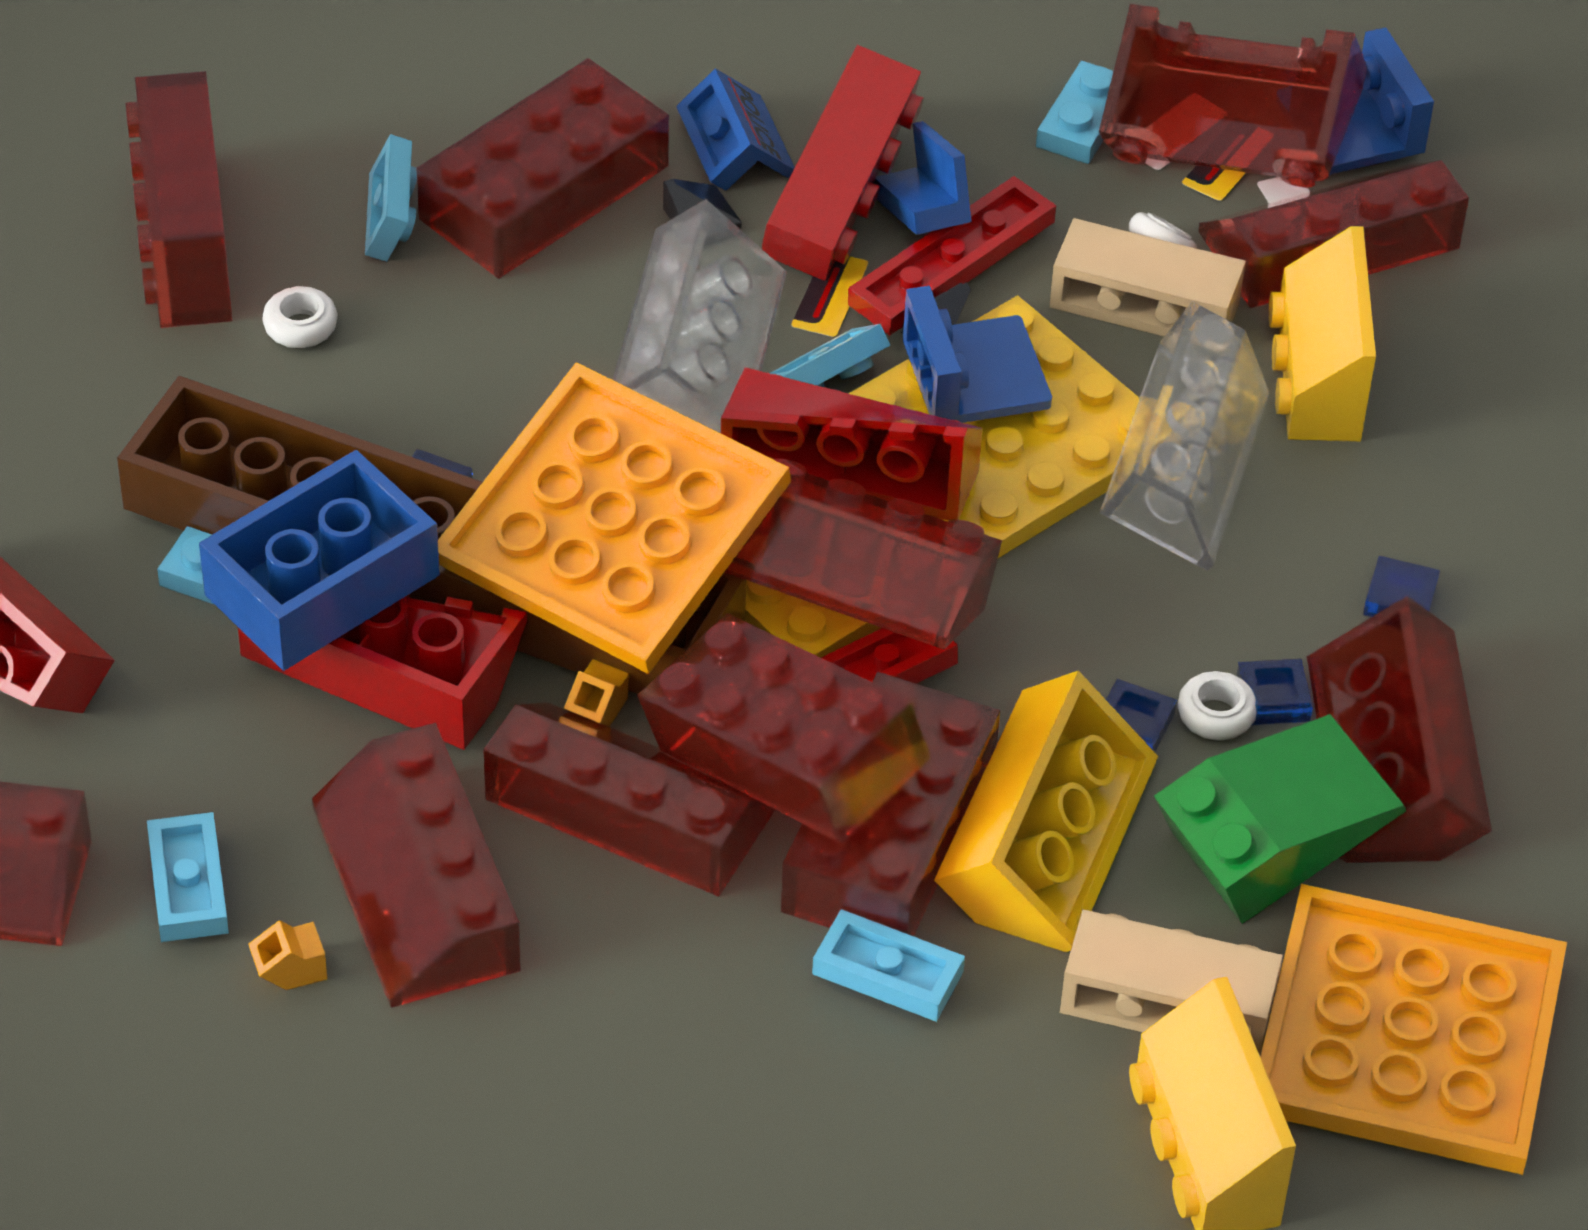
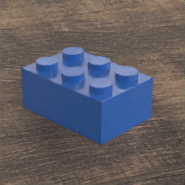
[199,450,440,671]

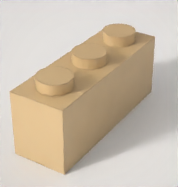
[1049,218,1246,351]
[1060,909,1283,1056]

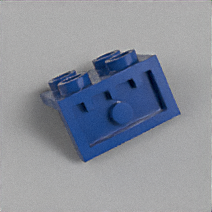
[1276,27,1434,176]
[903,286,1052,423]

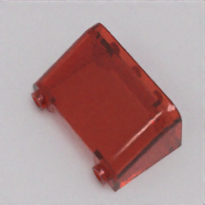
[1099,4,1367,188]

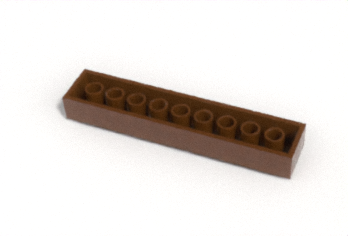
[117,376,746,713]

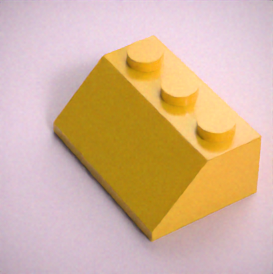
[1269,226,1376,442]
[1129,976,1296,1230]

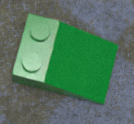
[1154,714,1406,924]

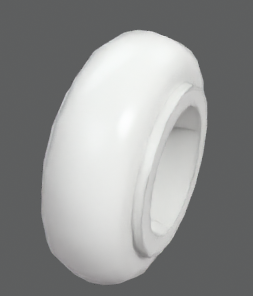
[1129,212,1197,249]
[262,286,338,348]
[1177,671,1258,741]

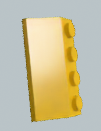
[934,670,1159,952]

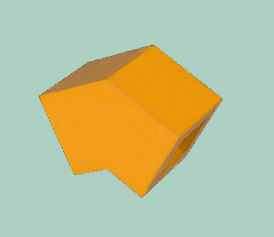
[564,659,629,727]
[248,920,327,990]

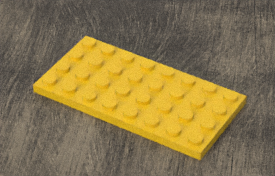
[727,295,1180,671]

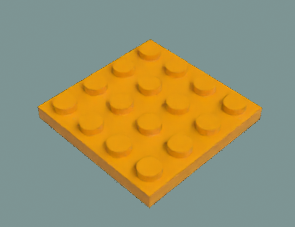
[438,362,791,674]
[1260,884,1567,1175]

